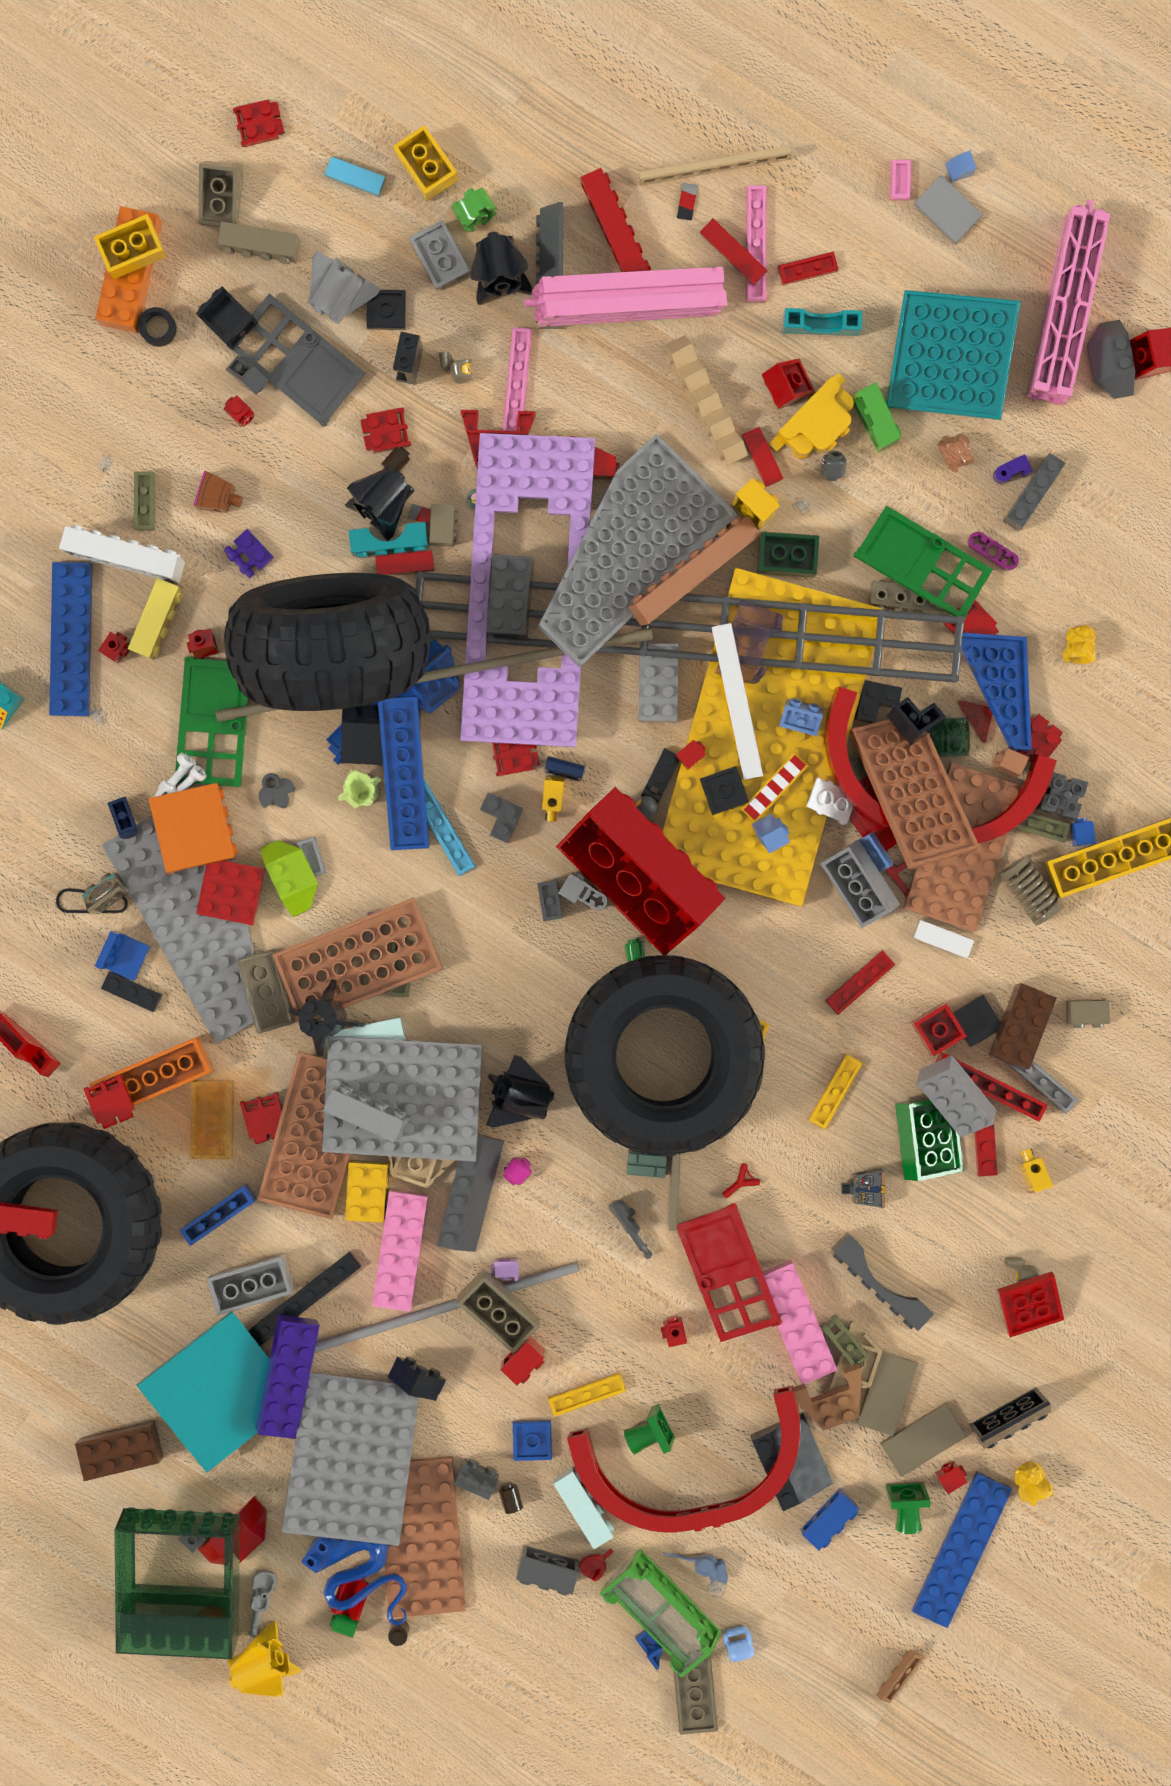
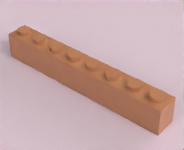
[628,515,761,626]

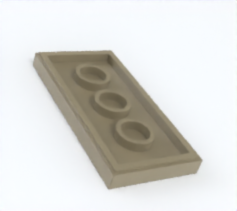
[236,950,295,1034]
[667,1154,680,1231]
[856,1351,918,1437]
[880,1403,966,1477]
[674,1653,718,1735]

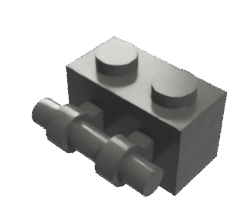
[454,1458,499,1500]

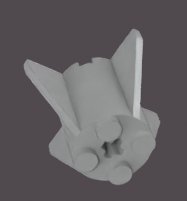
[308,250,380,324]

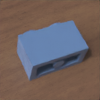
[751,813,790,853]

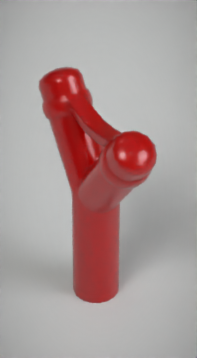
[722,1163,760,1199]

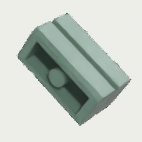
[626,1150,667,1178]

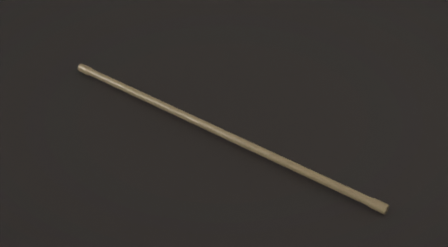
[216,628,653,722]

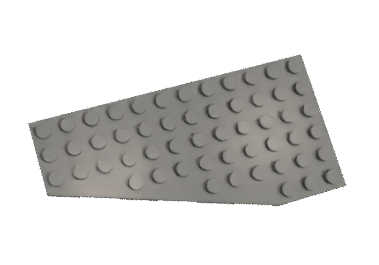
[538,434,738,668]
[102,816,255,1044]

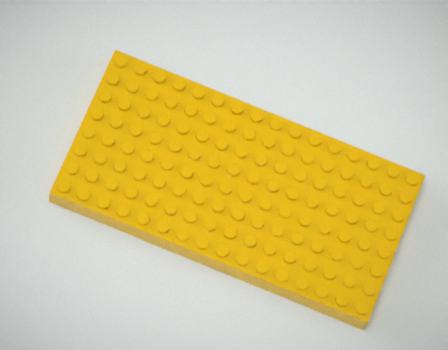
[662,568,884,907]

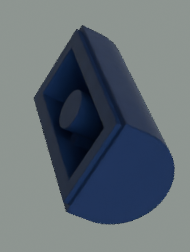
[545,756,585,781]
[107,796,138,839]

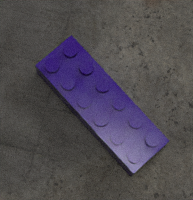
[256,1314,320,1439]

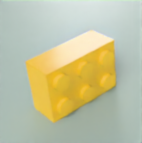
[393,125,458,201]
[94,214,167,279]
[732,478,780,531]
[345,1160,389,1223]

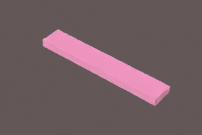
[747,186,767,302]
[503,327,532,431]

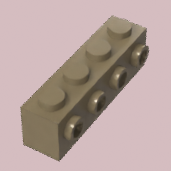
[217,221,300,264]
[868,581,950,615]

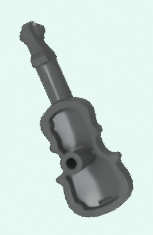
[609,1200,652,1259]

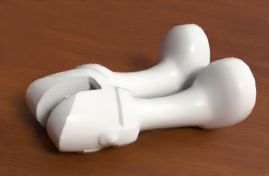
[154,753,207,797]

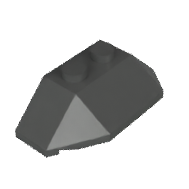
[1087,320,1135,399]

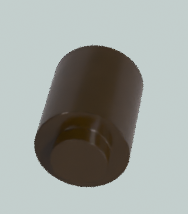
[381,446,410,472]
[499,1482,523,1514]
[388,1619,409,1646]

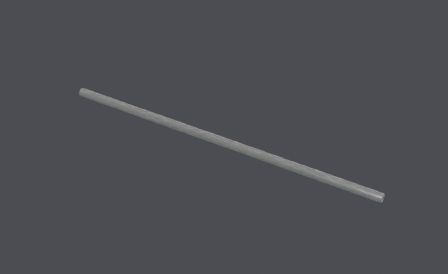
[269,1262,579,1358]

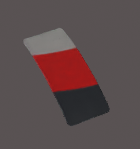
[677,183,698,221]
[407,504,431,525]

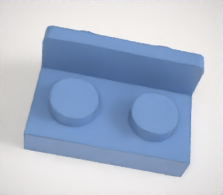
[779,698,823,736]
[859,832,894,872]

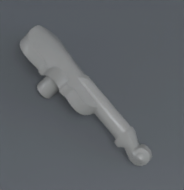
[249,1570,277,1638]

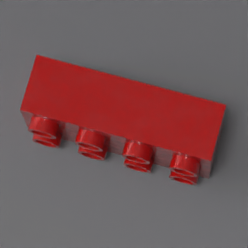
[556,787,726,955]

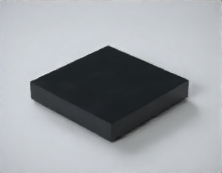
[367,290,406,330]
[700,766,749,816]
[953,994,1001,1047]

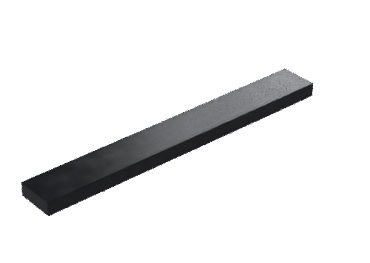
[248,1251,361,1345]

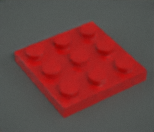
[196,861,265,926]
[997,1271,1064,1338]

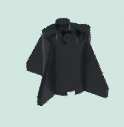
[470,232,532,305]
[345,466,415,541]
[289,979,365,1056]
[486,1055,554,1127]

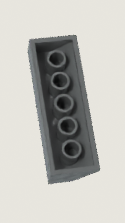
[536,202,563,329]
[437,1134,504,1252]

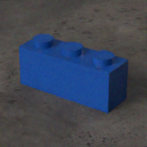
[800,1488,859,1551]

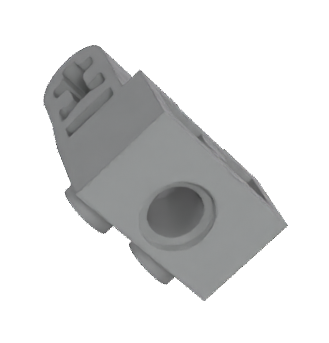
[558,872,607,910]

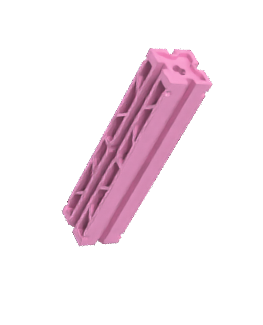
[1026,200,1111,405]
[524,267,728,327]

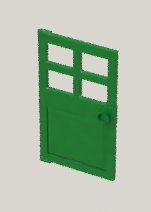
[853,506,993,619]
[175,656,249,787]

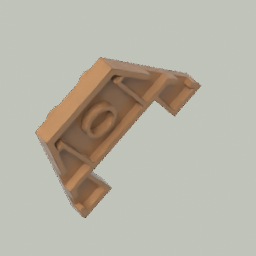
[794,1363,862,1431]

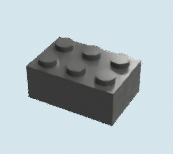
[516,1545,579,1595]

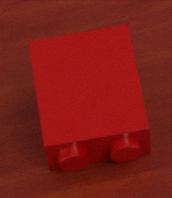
[1130,328,1171,380]

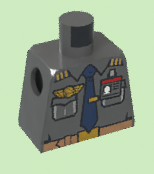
[841,1169,885,1208]

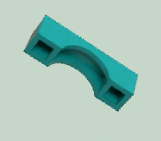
[782,308,862,336]
[349,522,429,558]

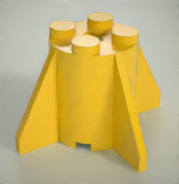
[228,1621,301,1697]

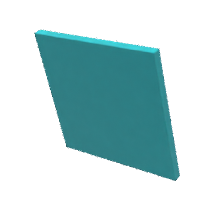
[886,290,1021,420]
[136,1311,270,1473]

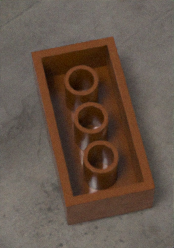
[989,983,1057,1070]
[75,1420,163,1481]

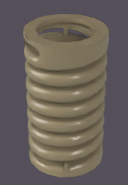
[999,855,1064,926]

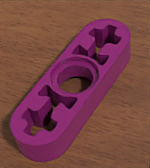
[967,532,1019,571]

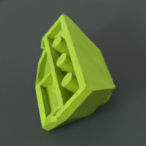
[260,840,318,917]

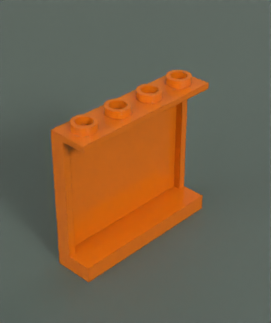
[148,783,238,876]

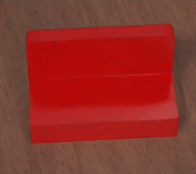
[331,1579,369,1621]

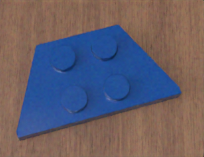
[395,648,460,713]

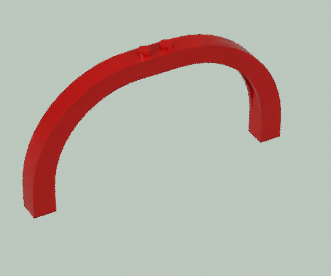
[825,686,1057,843]
[567,1385,801,1533]

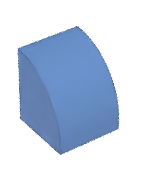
[945,151,977,183]

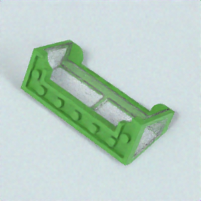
[600,1548,722,1678]

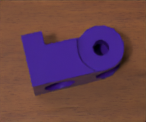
[993,454,1033,484]

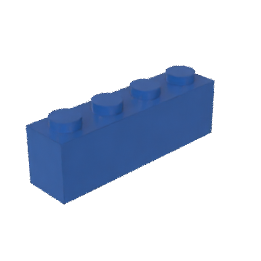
[179,1183,257,1246]

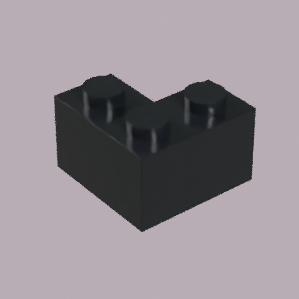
[854,680,902,724]
[887,697,946,745]
[388,1356,446,1401]

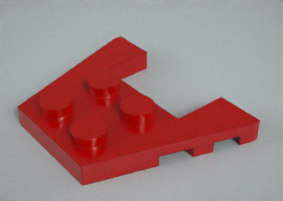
[461,410,536,469]

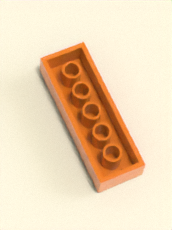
[95,206,162,333]
[89,1036,214,1106]

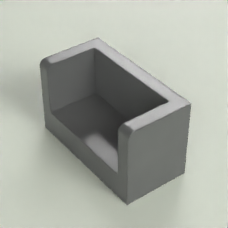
[537,880,562,921]

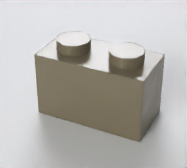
[429,504,458,547]
[1066,1000,1110,1028]

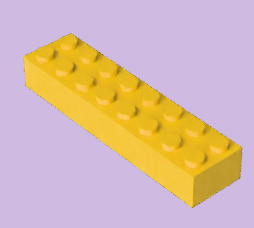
[1043,817,1171,898]

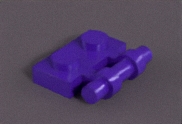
[224,529,274,579]

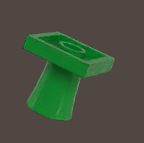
[624,1404,675,1455]
[885,1482,930,1534]

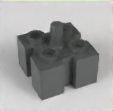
[1036,772,1088,820]

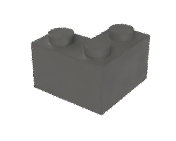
[480,793,523,843]

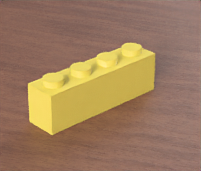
[128,578,183,660]

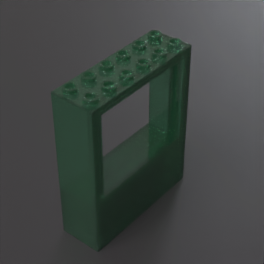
[114,1507,240,1659]

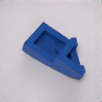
[635,1627,662,1670]

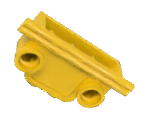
[768,373,854,459]

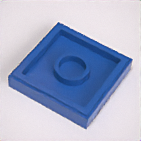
[513,1420,552,1461]

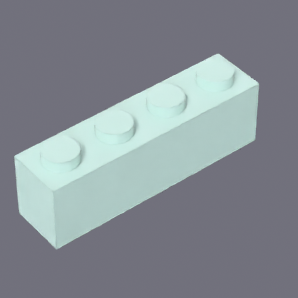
[325,1017,406,1047]
[553,1467,615,1549]

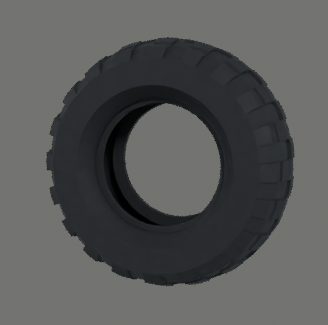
[224,573,431,711]
[565,955,765,1156]
[0,1122,162,1325]

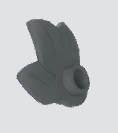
[259,773,295,808]

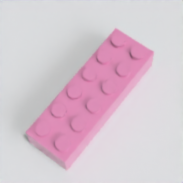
[372,1188,429,1312]
[762,1259,838,1384]

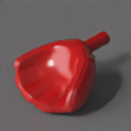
[579,1548,613,1581]

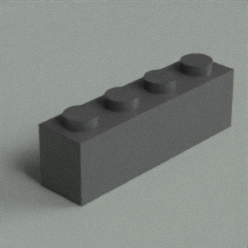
[1003,453,1066,531]

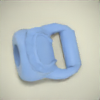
[723,1625,754,1662]

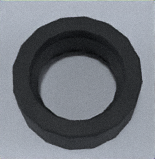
[138,307,177,347]

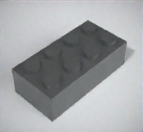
[487,555,534,638]

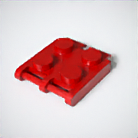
[233,99,285,147]
[360,407,411,454]
[943,600,999,636]
[1008,714,1063,762]
[492,743,540,777]
[84,1074,135,1129]
[240,1092,282,1144]

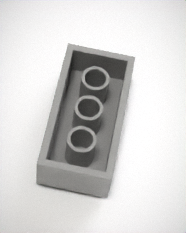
[638,643,679,723]
[820,839,900,928]
[917,1055,996,1138]
[323,1085,410,1143]
[207,1253,295,1316]

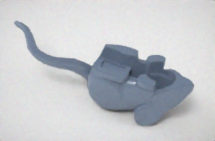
[663,1552,728,1584]

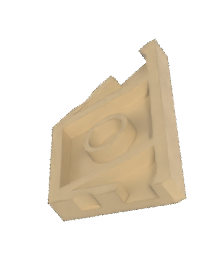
[388,1156,455,1188]
[828,1321,882,1392]

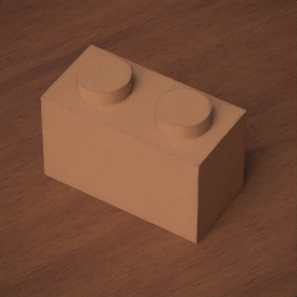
[992,748,1029,777]

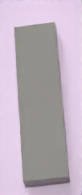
[1007,1061,1078,1114]

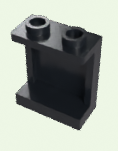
[196,286,258,350]
[393,332,423,385]

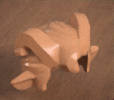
[937,434,974,473]

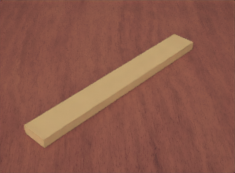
[638,145,792,186]

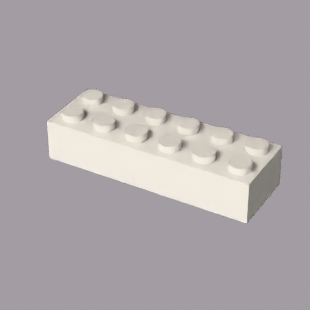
[59,525,185,584]

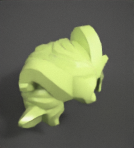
[338,769,382,809]

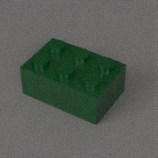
[757,532,819,578]

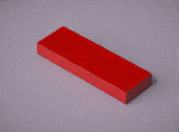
[778,251,839,286]
[742,426,784,488]
[375,550,435,575]

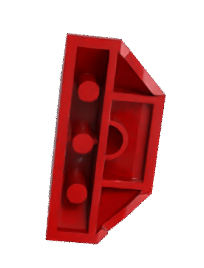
[198,1496,267,1566]

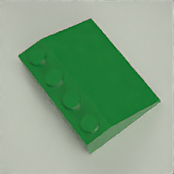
[895,1098,964,1181]

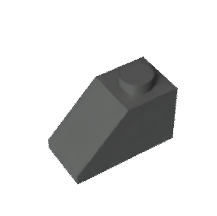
[225,355,269,395]

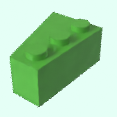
[853,382,901,452]

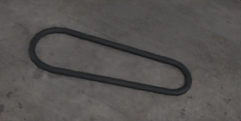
[56,888,128,913]

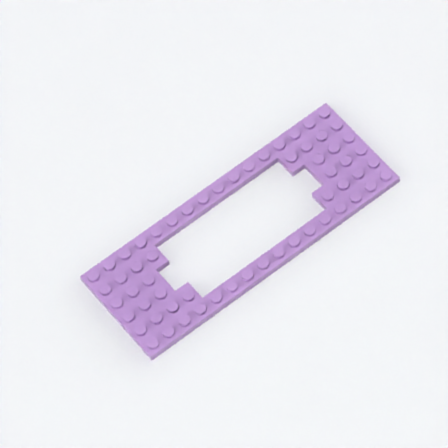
[460,433,595,747]

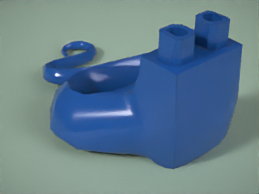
[301,1536,407,1626]

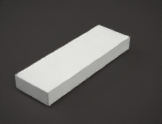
[913,920,974,958]

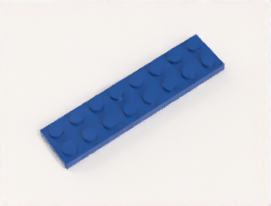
[49,562,92,717]
[378,695,429,850]
[912,1471,1012,1628]

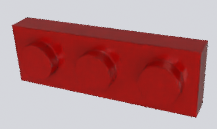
[974,1124,998,1177]

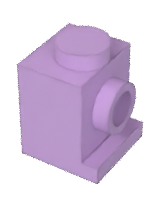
[491,1258,519,1281]

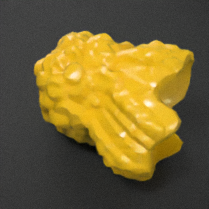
[1063,625,1096,664]
[1014,1461,1054,1506]

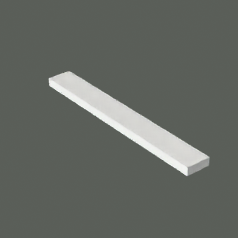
[712,623,763,780]

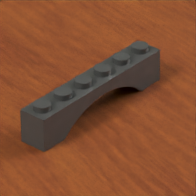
[832,1233,934,1331]

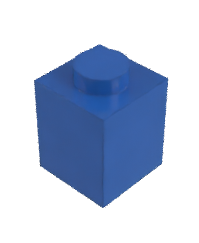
[1070,818,1096,847]

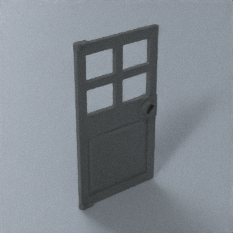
[226,293,365,427]

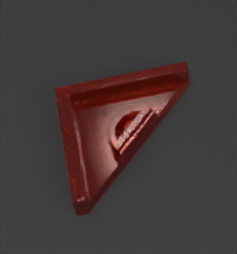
[958,700,992,743]

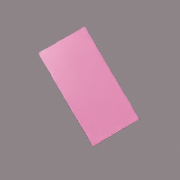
[890,160,911,201]

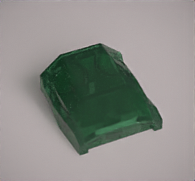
[929,717,970,757]

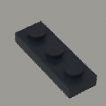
[101,971,163,1012]

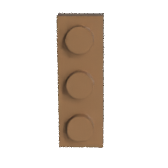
[876,1649,924,1703]

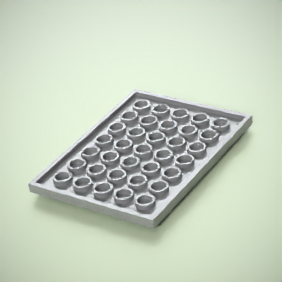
[322,1036,483,1162]
[282,1373,419,1546]

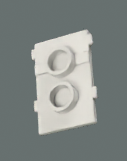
[806,778,853,825]

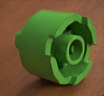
[451,188,497,232]

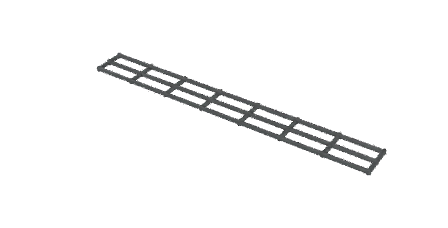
[416,571,965,683]

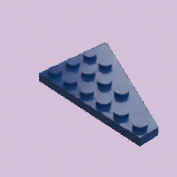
[962,633,1032,751]

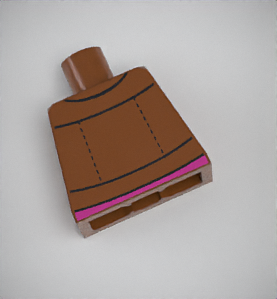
[194,470,243,513]

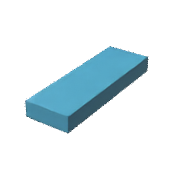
[325,156,386,196]

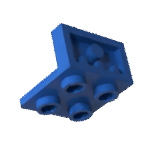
[95,931,150,981]

